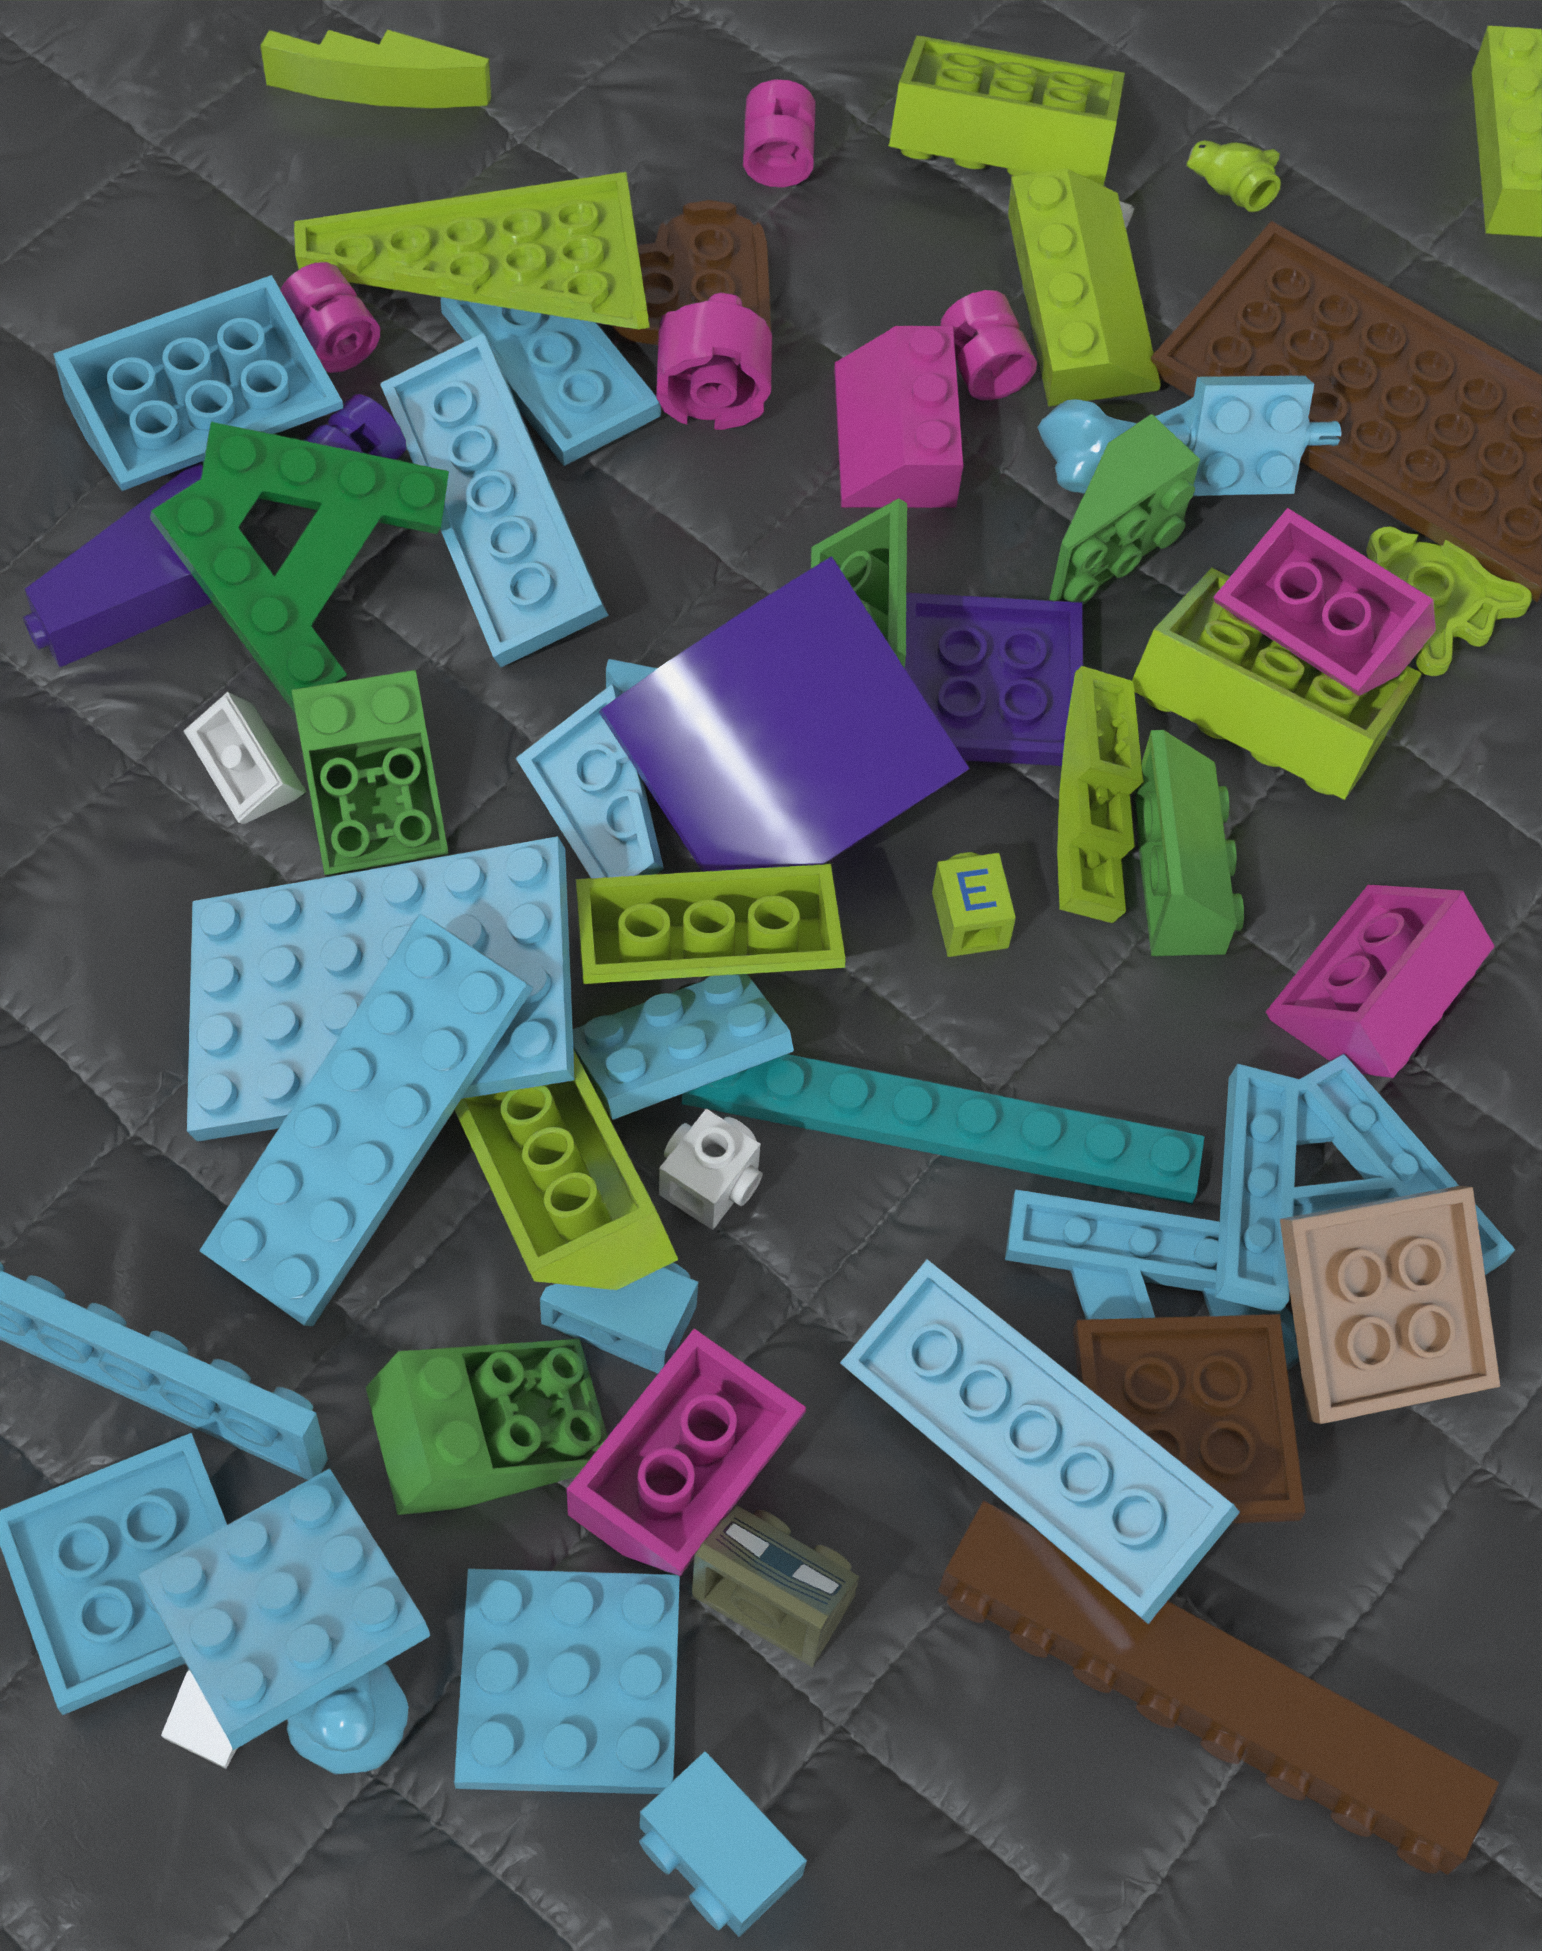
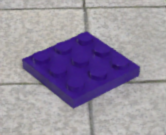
[905,592,1083,766]

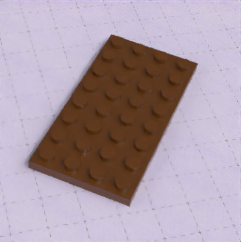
[1151,221,1542,602]

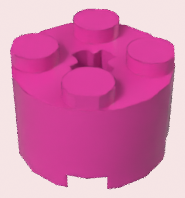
[656,293,772,430]

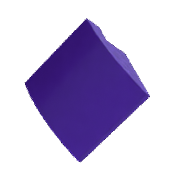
[599,556,970,872]

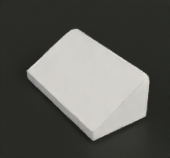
[184,692,306,825]

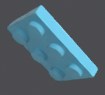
[572,974,794,1120]

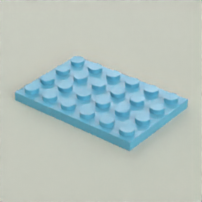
[187,836,575,1142]

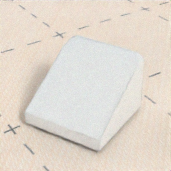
[161,1670,237,1769]

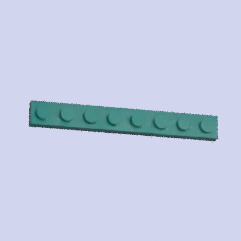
[682,1054,1205,1205]

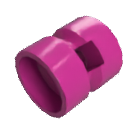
[743,79,815,187]
[280,262,380,373]
[941,290,1037,400]

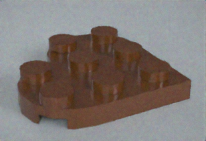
[611,200,771,345]

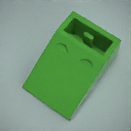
[1049,414,1200,605]
[292,670,449,876]
[366,1339,608,1515]

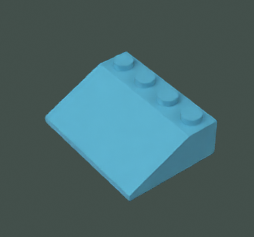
[53,275,343,491]

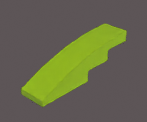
[261,29,491,108]
[1057,666,1143,923]

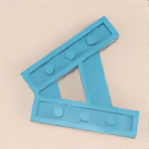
[1215,1054,1515,1313]
[1005,1189,1299,1370]

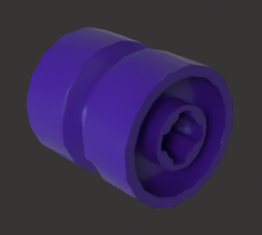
[303,394,407,460]

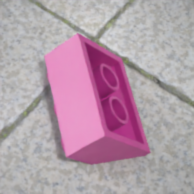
[834,326,963,508]
[1213,508,1436,696]
[1266,885,1495,1078]
[567,1329,807,1576]

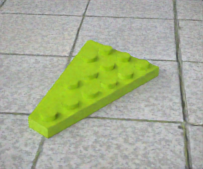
[294,172,650,329]

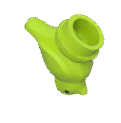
[1187,140,1281,212]

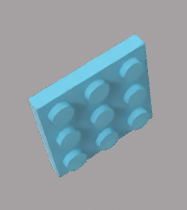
[0,1433,227,1715]
[138,1468,430,1750]
[454,1569,680,1794]

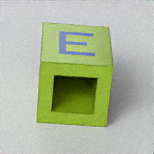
[932,852,1016,957]

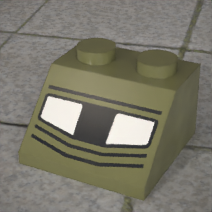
[692,1505,859,1668]

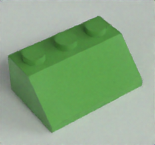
[811,498,907,668]
[1132,730,1244,956]

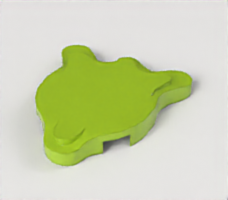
[1366,527,1532,676]

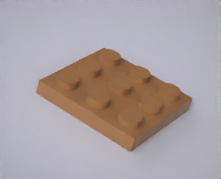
[1280,1186,1501,1424]

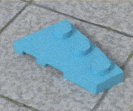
[516,684,664,878]

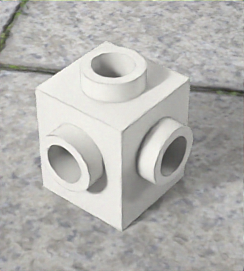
[659,1109,763,1230]

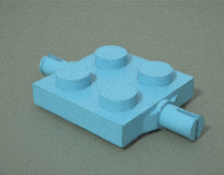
[1163,376,1341,496]

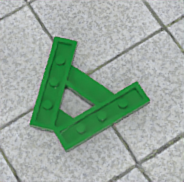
[150,422,449,713]

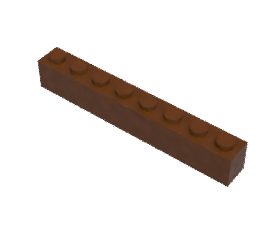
[938,1500,1499,1875]

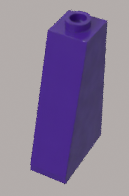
[23,462,241,668]

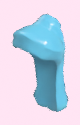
[1038,397,1194,494]
[287,1663,409,1774]

